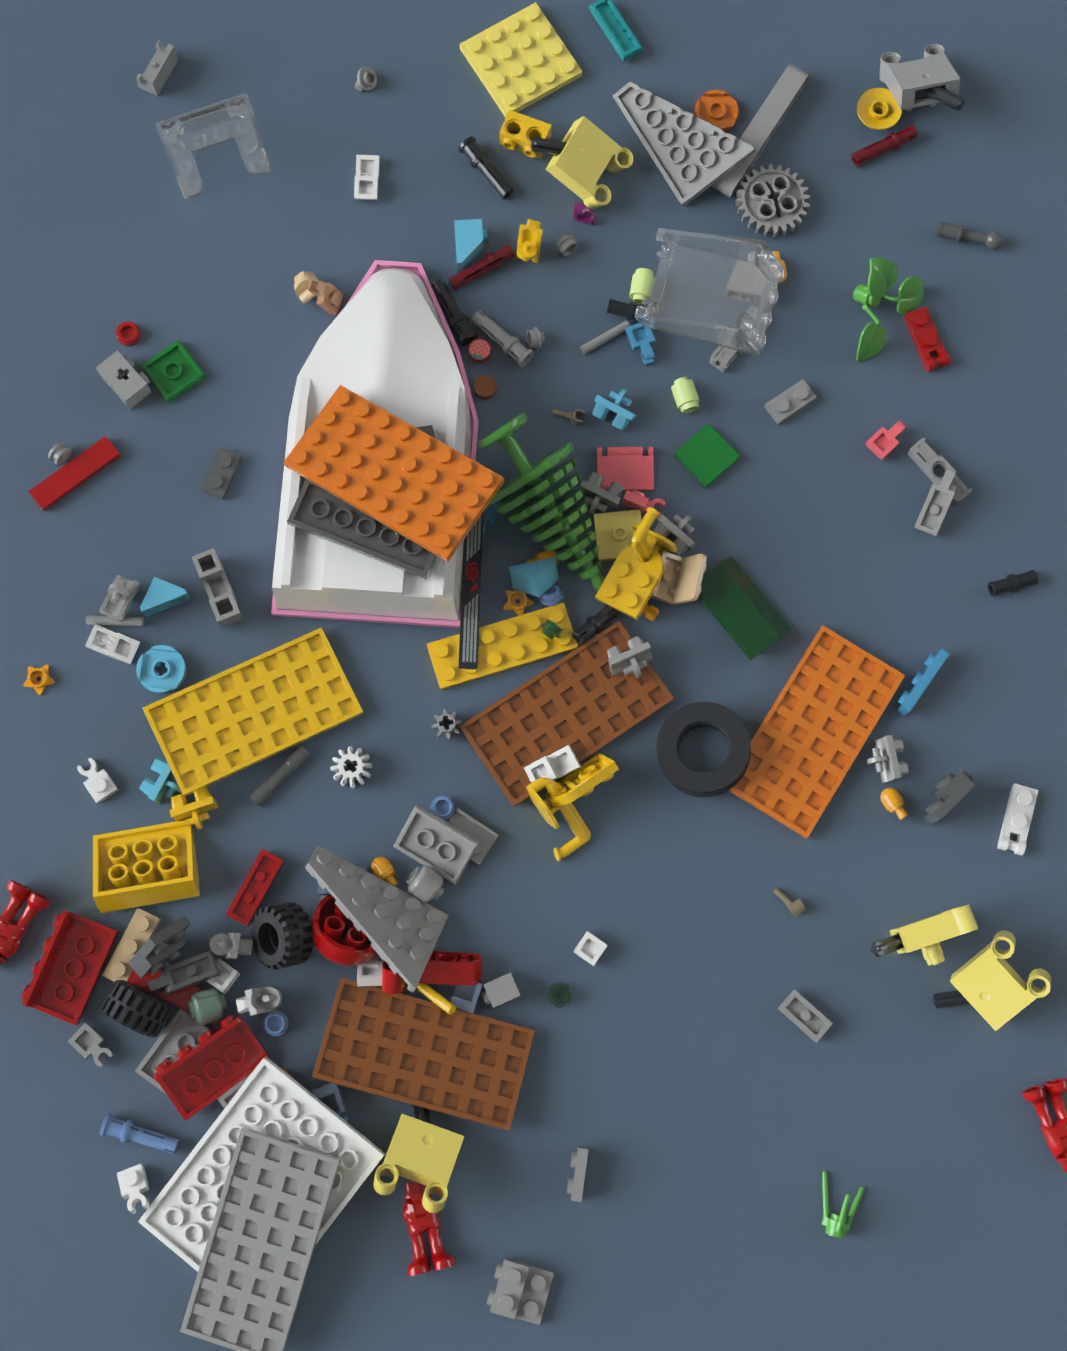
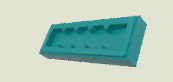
[589,0,643,62]

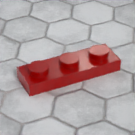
[226,849,285,927]

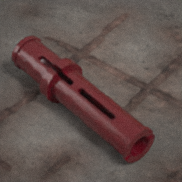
[851,125,918,167]
[448,244,515,291]

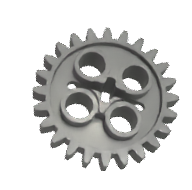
[735,164,810,237]

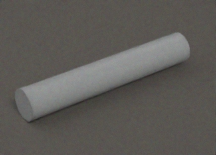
[580,320,630,355]
[86,615,144,626]

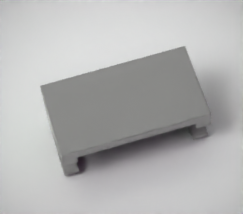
[136,40,179,96]

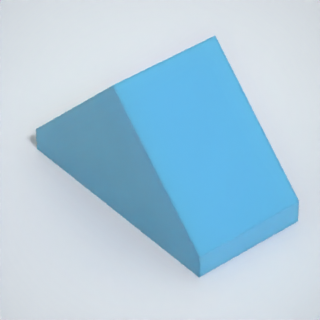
[508,557,559,597]
[140,577,191,617]

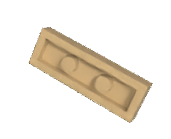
[102,908,161,982]

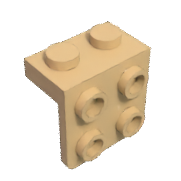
[650,550,707,605]

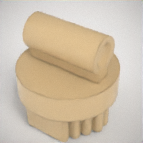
[294,271,319,304]

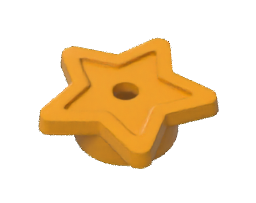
[503,590,534,616]
[23,665,55,695]

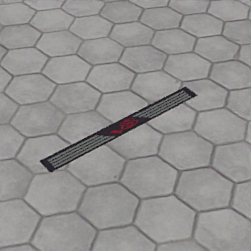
[458,512,484,669]

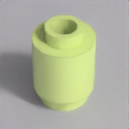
[629,268,655,305]
[671,377,700,414]

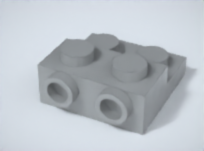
[486,1257,554,1325]

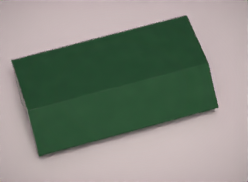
[699,556,792,661]

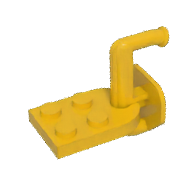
[595,507,677,620]
[526,753,619,862]

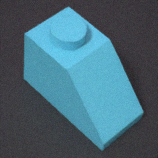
[454,219,488,273]

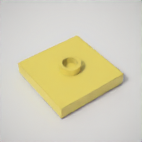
[593,510,642,561]

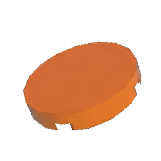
[694,90,739,132]

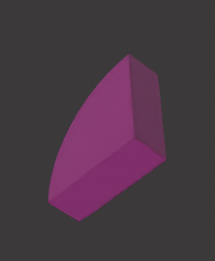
[573,202,597,226]

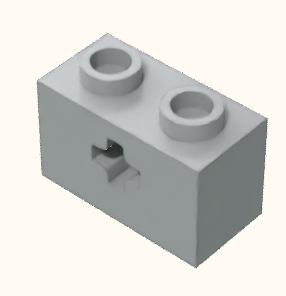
[96,350,152,409]

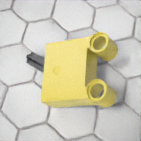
[933,930,1052,1031]

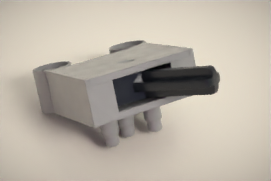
[879,44,965,112]

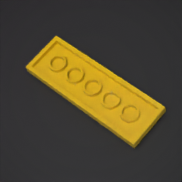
[427,602,578,690]

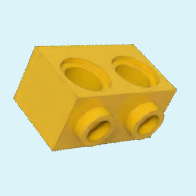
[499,110,552,159]

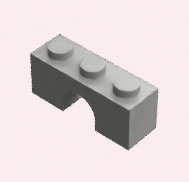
[192,548,244,628]

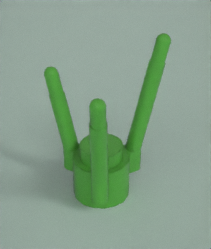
[822,1171,864,1239]

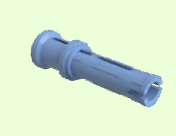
[99,1113,180,1155]

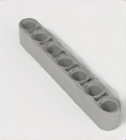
[711,64,810,198]

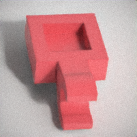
[865,420,906,461]
[622,490,666,517]

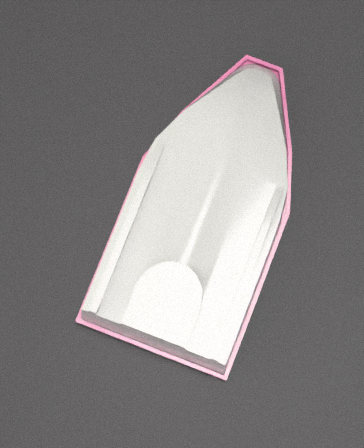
[271,260,479,628]

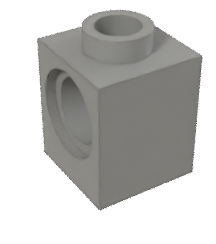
[481,972,521,1008]

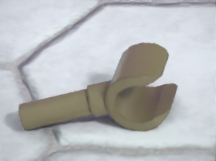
[552,409,586,426]
[773,888,805,916]

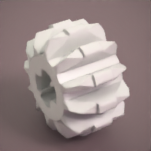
[330,746,373,789]

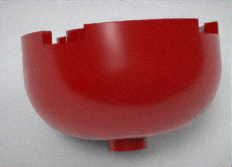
[311,894,377,966]

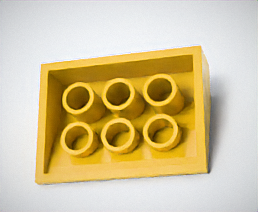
[93,820,200,913]

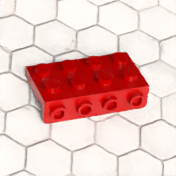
[21,910,119,1026]
[153,1014,271,1121]

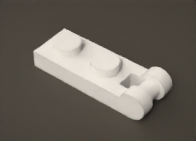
[997,783,1039,856]

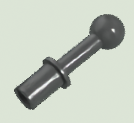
[936,221,1003,250]

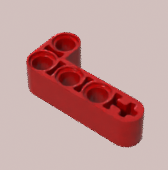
[382,951,482,994]

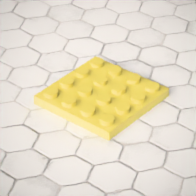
[460,2,583,118]

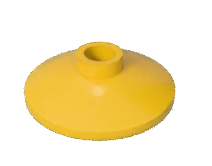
[857,88,902,130]

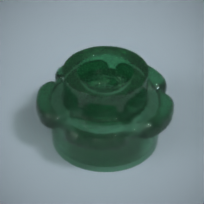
[541,619,563,640]
[547,983,572,1008]

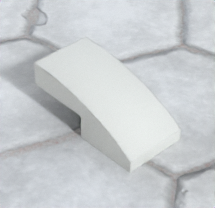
[354,155,380,200]
[85,624,140,664]
[524,745,581,783]

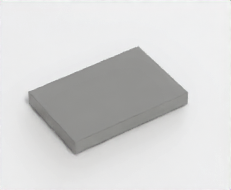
[393,804,480,885]
[135,1008,214,1095]

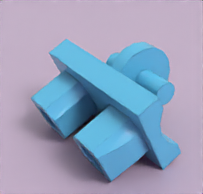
[592,389,637,431]
[139,758,182,804]

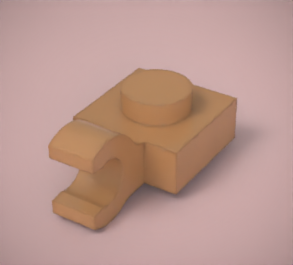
[308,281,344,315]

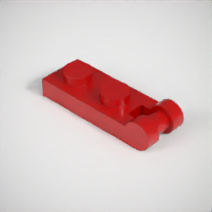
[903,306,951,372]

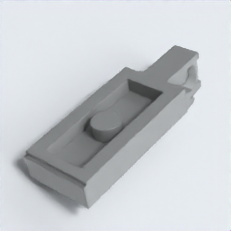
[914,469,957,537]

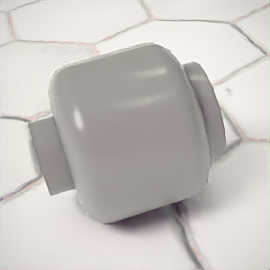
[406,866,444,903]

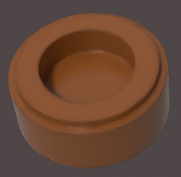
[474,375,497,400]

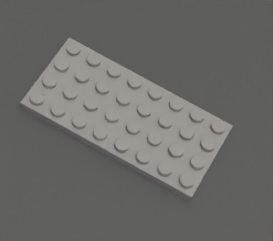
[180,1127,341,1351]

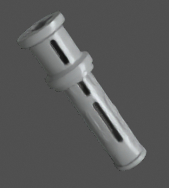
[471,310,534,368]

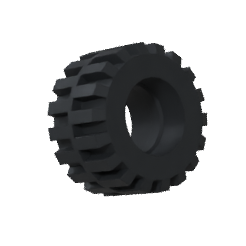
[251,902,314,970]
[101,980,173,1037]

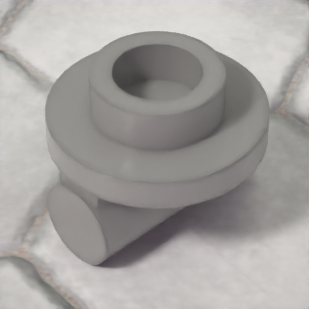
[354,67,377,92]

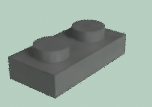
[200,448,242,500]

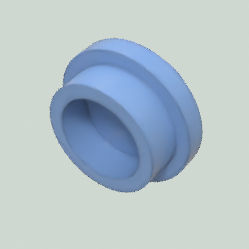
[540,585,564,606]
[431,796,455,820]
[263,1011,289,1036]

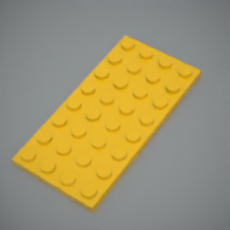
[142,627,363,797]

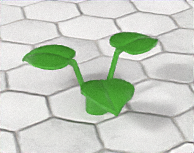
[853,258,924,362]

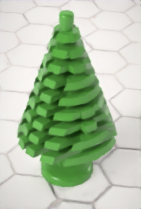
[476,412,605,590]

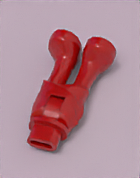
[0,880,51,965]
[1022,1078,1067,1172]
[402,1181,456,1277]

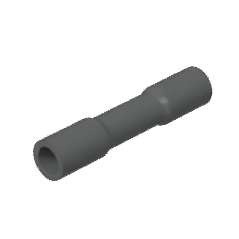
[249,744,311,807]

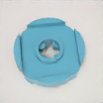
[136,645,187,694]

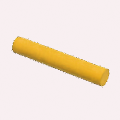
[416,983,456,1015]

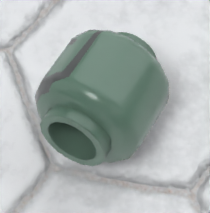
[188,988,227,1025]

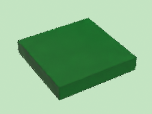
[141,340,207,404]
[673,423,740,489]

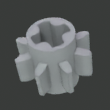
[431,709,462,741]

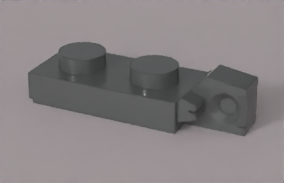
[148,950,221,994]

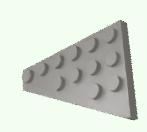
[613,82,756,206]
[305,845,448,992]

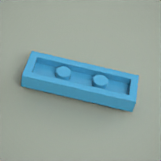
[896,649,949,716]

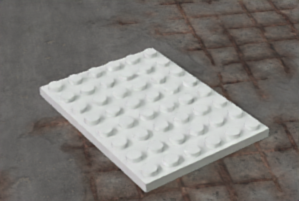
[138,1057,385,1272]

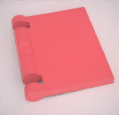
[597,447,654,491]

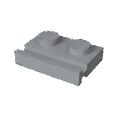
[449,808,499,865]

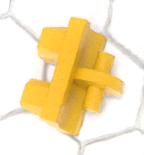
[516,219,543,263]
[169,787,219,830]

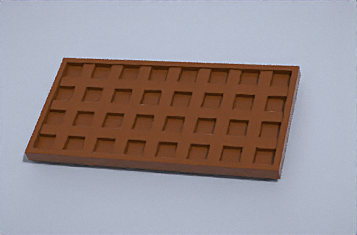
[459,621,674,808]
[312,978,535,1131]

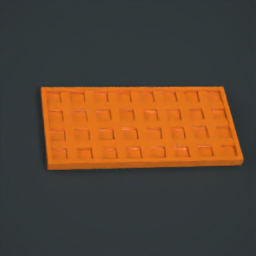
[283,385,505,562]
[728,625,905,839]

